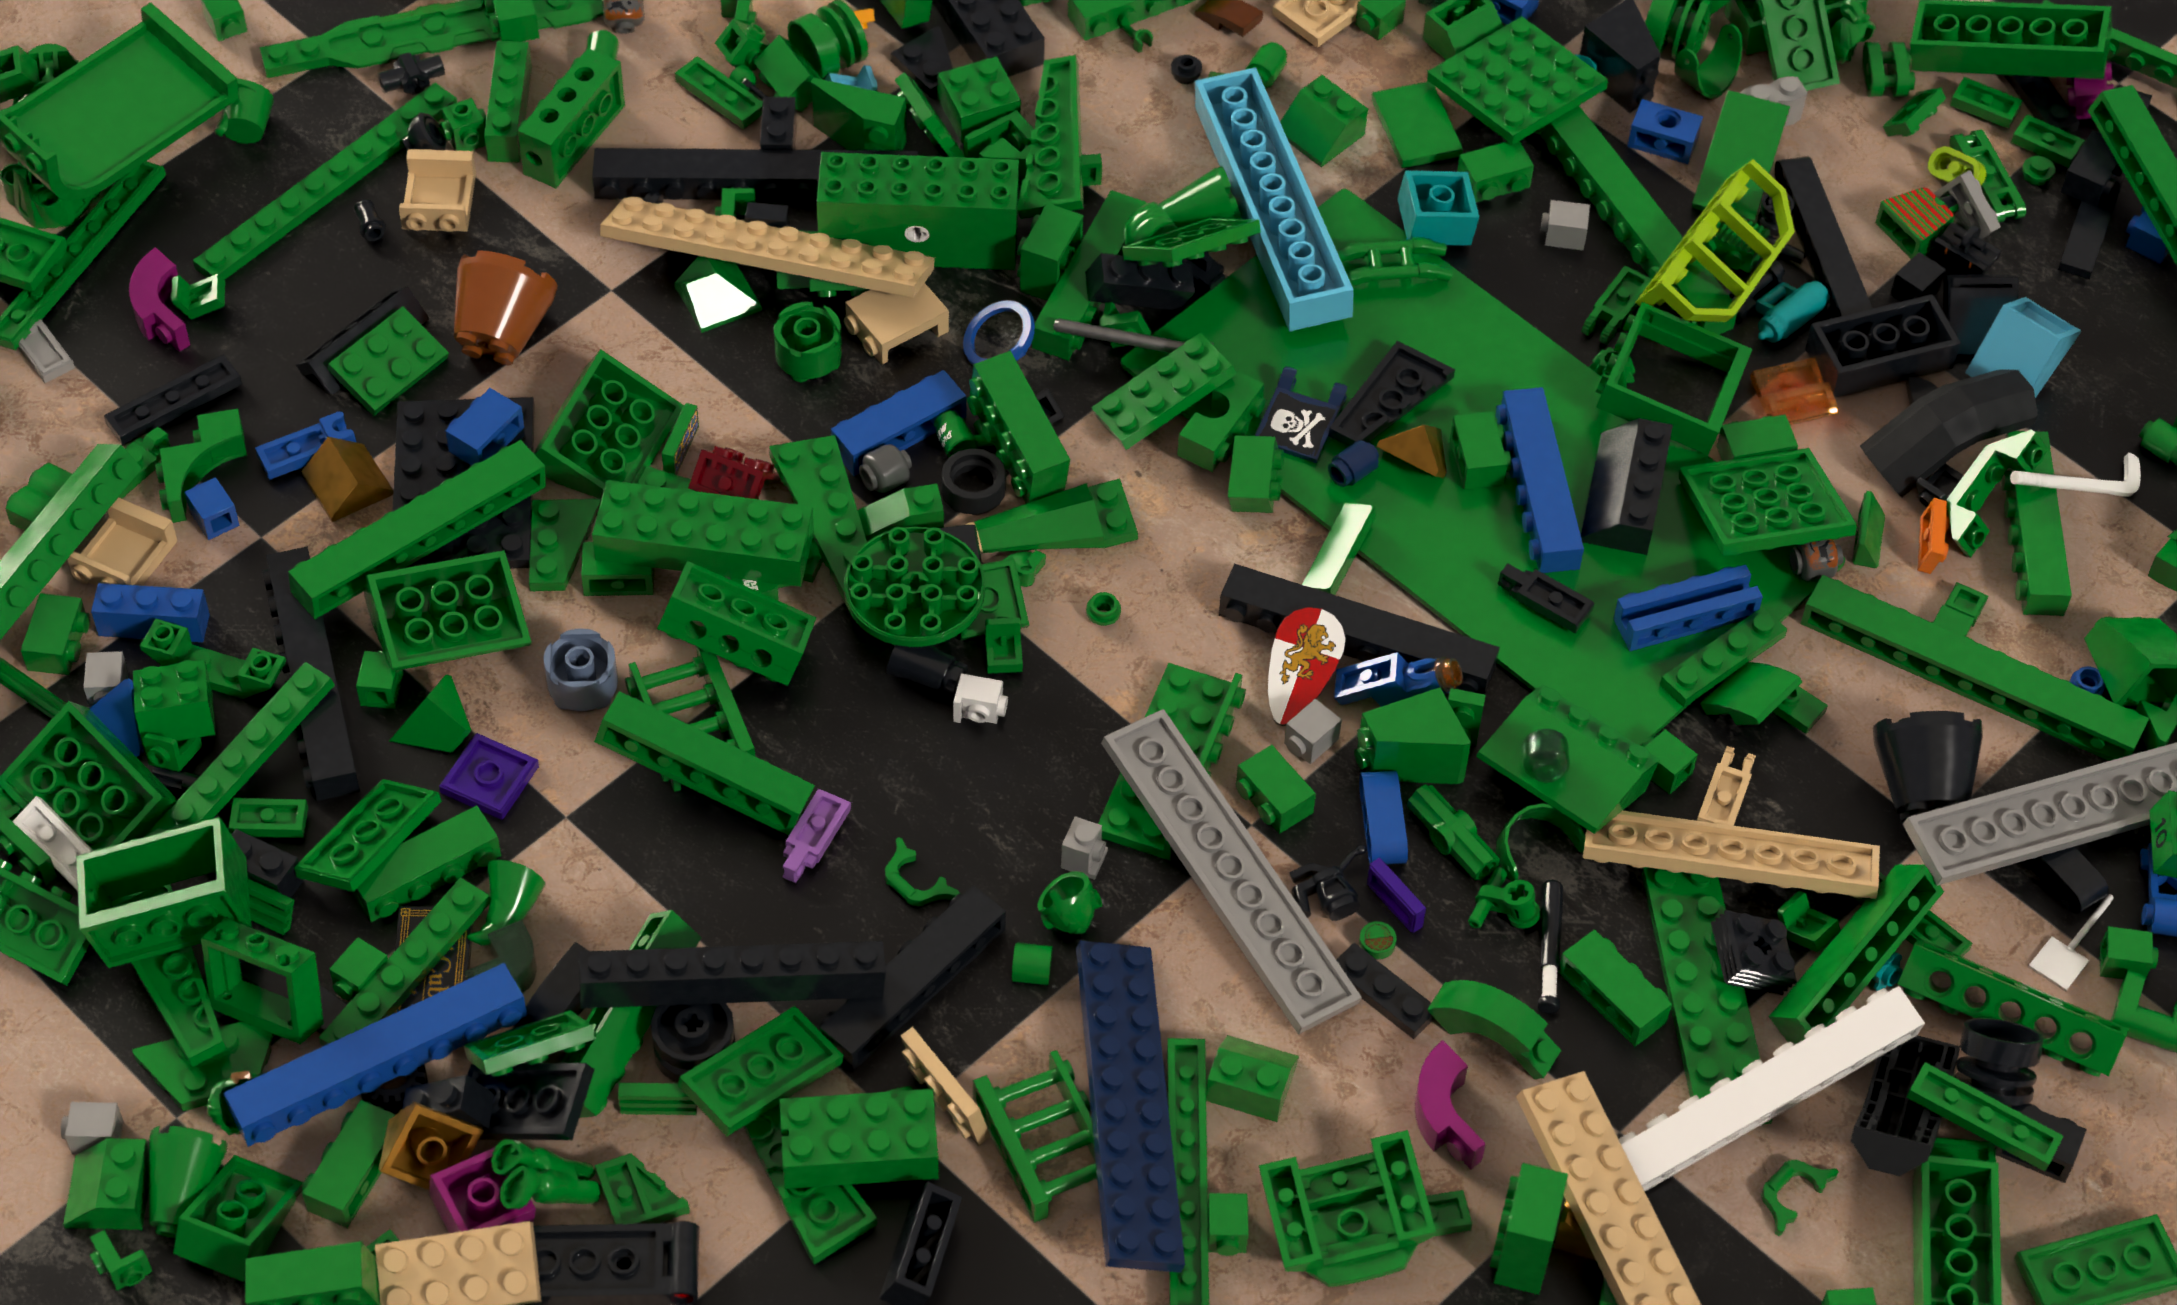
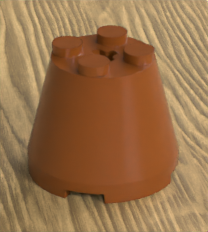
[454,250,558,365]

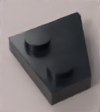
[891,25,953,98]

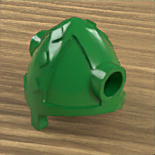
[1037,871,1102,934]

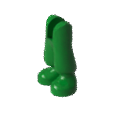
[491,1139,600,1209]

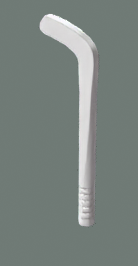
[2010,453,2141,497]

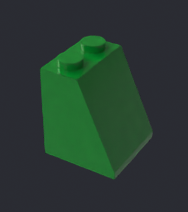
[2084,616,2177,706]
[1354,687,1471,784]

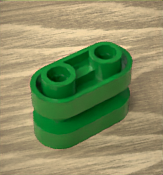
[1862,42,1915,97]

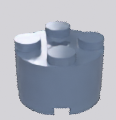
[543,629,618,711]

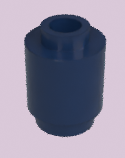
[1328,440,1379,487]

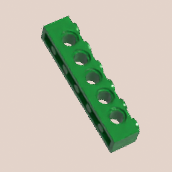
[1898,938,2129,1077]

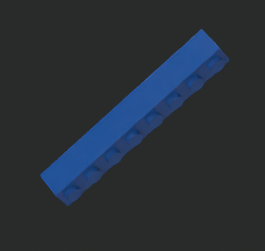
[224,963,527,1147]

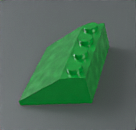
[534,349,684,499]
[364,550,532,671]
[1476,684,1660,834]
[0,701,178,851]

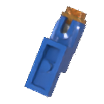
[1334,652,1463,707]

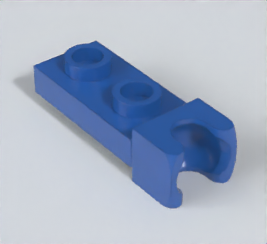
[255,412,356,480]

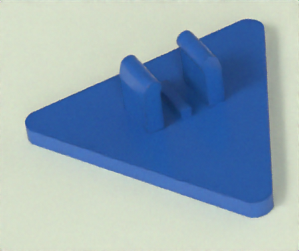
[89,679,144,757]

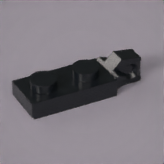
[1498,563,1595,634]

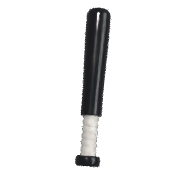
[1537,880,1563,1014]

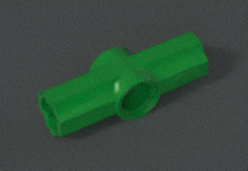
[1407,784,1500,881]

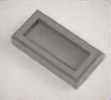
[18,320,75,383]

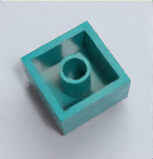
[1397,171,1479,246]

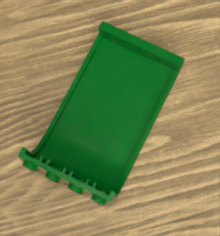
[0,2,239,200]

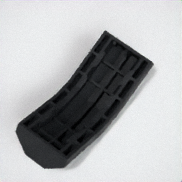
[1860,370,2038,497]
[1851,1035,1960,1177]

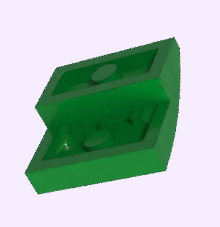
[1700,662,1802,725]

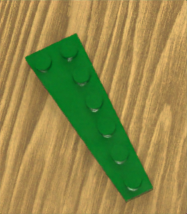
[1018,55,1084,219]
[769,435,867,608]
[112,884,226,1067]
[743,1104,878,1265]

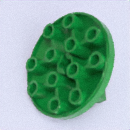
[844,527,985,647]

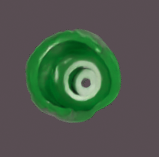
[1123,202,1178,246]

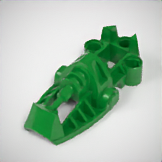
[0,44,101,229]

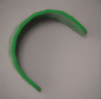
[1674,24,1742,99]
[1496,803,1585,881]

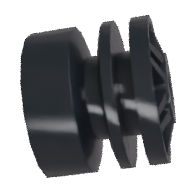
[1954,1018,2044,1105]

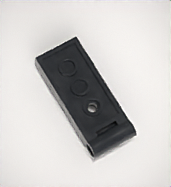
[520,1221,700,1305]

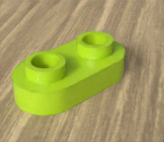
[1928,146,1986,185]

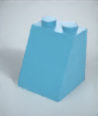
[1965,297,2081,398]

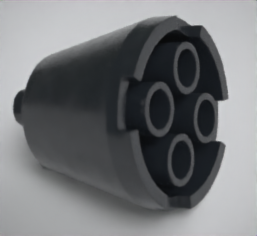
[1873,711,1983,823]

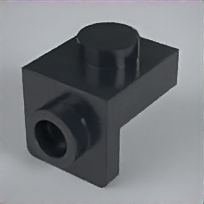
[1915,463,1964,514]

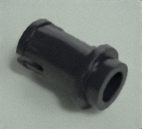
[354,200,386,241]

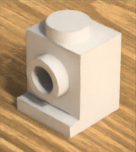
[953,673,1008,724]

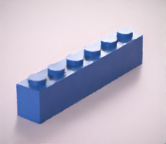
[1496,387,1584,573]

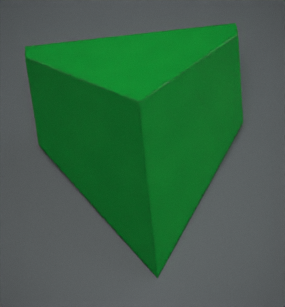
[389,674,472,753]

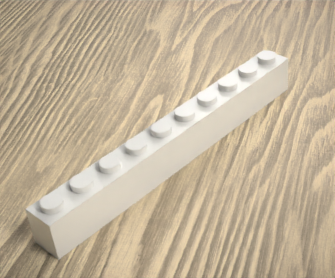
[1619,986,1925,1191]

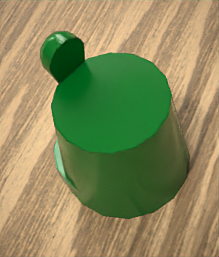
[214,78,274,144]

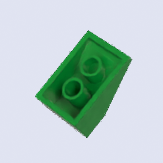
[811,78,907,151]
[173,1155,304,1282]

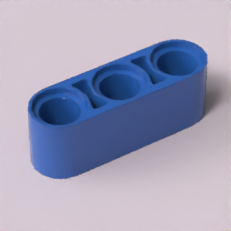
[1359,771,1408,864]

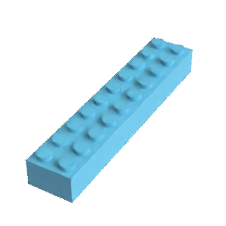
[1195,68,1354,331]

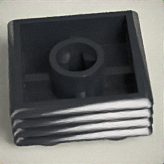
[1711,910,1797,995]

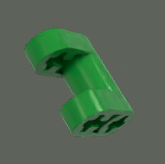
[2111,969,2177,1053]

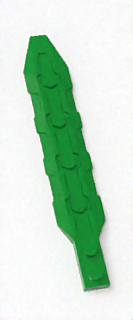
[260,0,603,78]

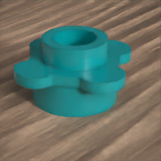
[1872,952,1903,991]

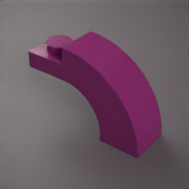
[129,247,190,352]
[1415,1040,1486,1170]

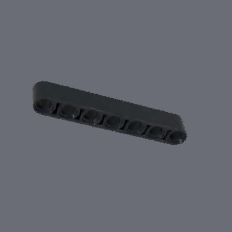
[1774,156,1873,319]

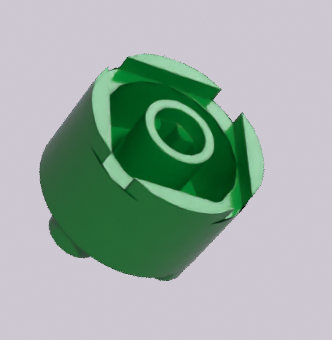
[773,302,842,382]

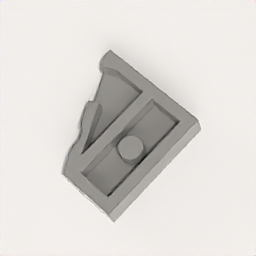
[1933,170,2001,239]

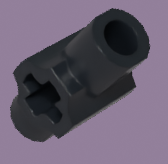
[378,52,445,95]

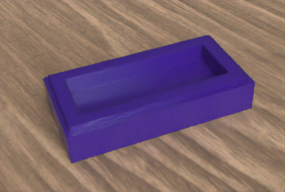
[1367,857,1426,933]

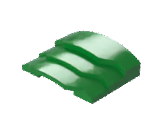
[1259,1130,1437,1287]

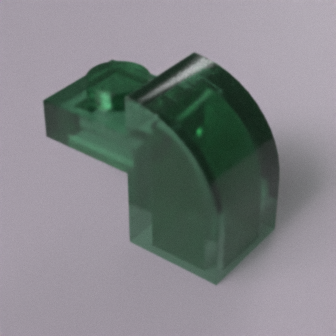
[464,920,537,994]

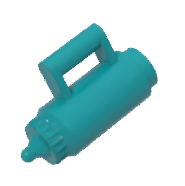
[1756,281,1830,343]

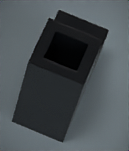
[745,202,790,228]

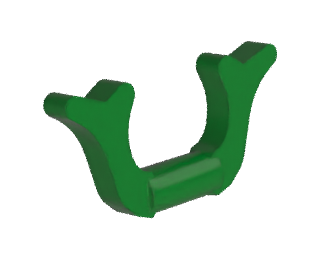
[885,837,959,906]
[1761,1160,1838,1236]

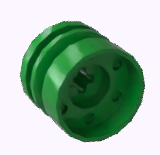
[787,0,868,80]
[1645,0,1712,63]

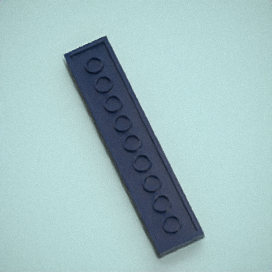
[1076,940,1185,1273]

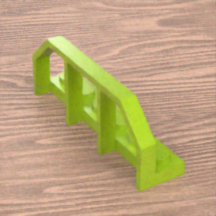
[1635,159,1795,322]

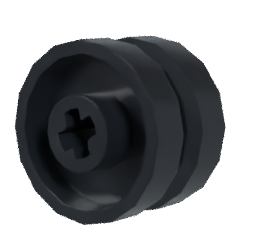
[651,1003,735,1083]

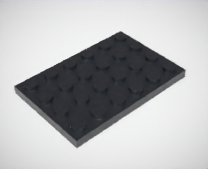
[393,397,535,569]

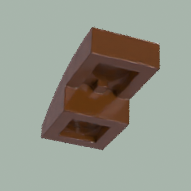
[1194,0,1263,37]

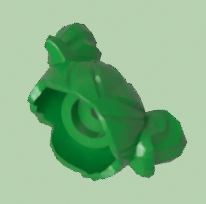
[1830,0,1876,64]

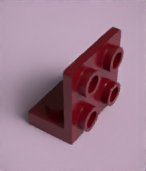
[688,446,781,499]

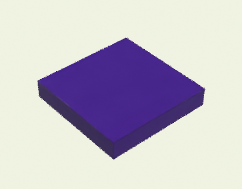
[439,733,539,820]

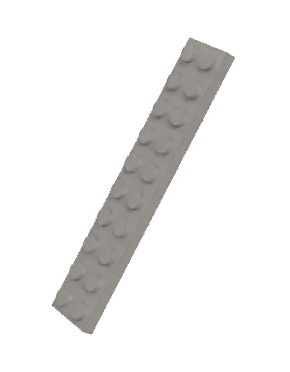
[1101,709,1362,1035]
[1903,742,2177,886]

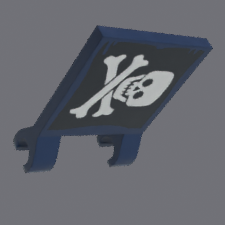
[1255,366,1347,463]

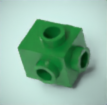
[715,19,770,71]
[439,98,487,151]

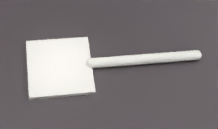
[2028,894,2114,991]

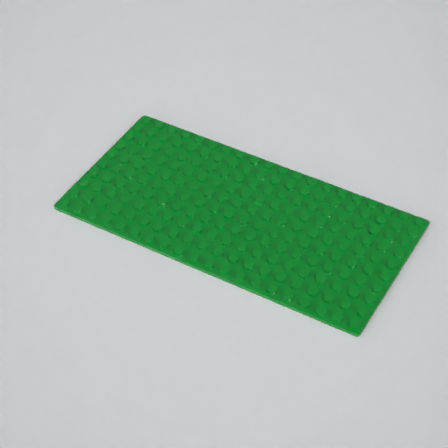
[1121,189,1845,745]

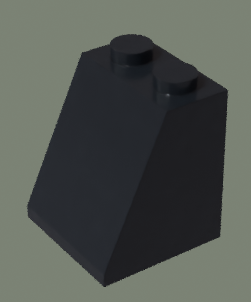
[1580,0,1661,113]

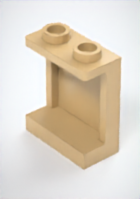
[399,149,476,232]
[844,283,949,365]
[67,497,177,586]

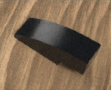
[512,942,589,1029]

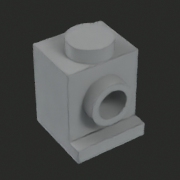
[1061,816,1108,880]

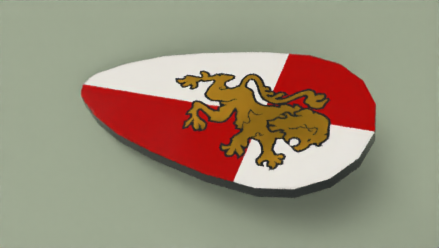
[1268,607,1346,726]

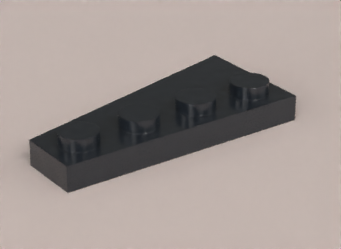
[1328,341,1455,446]

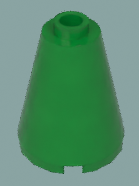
[1158,166,1242,228]
[149,1126,228,1238]

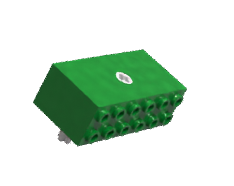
[817,152,1019,270]

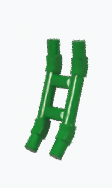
[1336,237,1452,286]

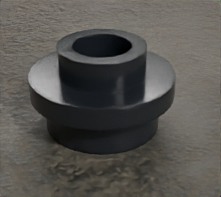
[1171,55,1202,84]

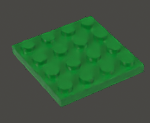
[1427,16,1608,145]
[1679,448,1857,556]

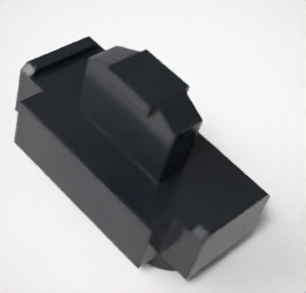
[1182,251,1226,293]

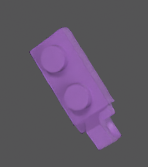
[783,789,851,883]

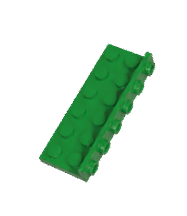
[1098,663,1246,860]

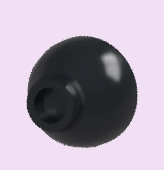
[403,112,447,150]

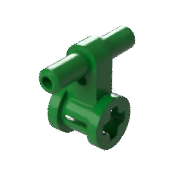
[1468,867,1541,929]

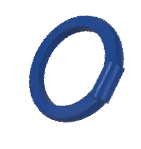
[963,300,1035,366]

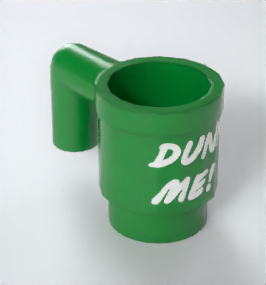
[934,411,994,458]

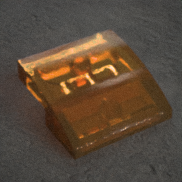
[1750,357,1839,425]

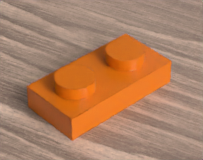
[1918,498,1950,574]

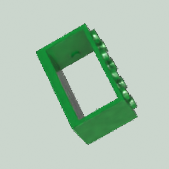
[76,817,252,968]

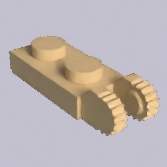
[1697,746,1756,826]

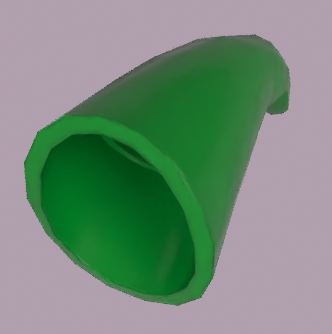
[467,860,546,946]

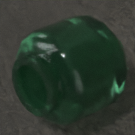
[1522,729,1570,783]

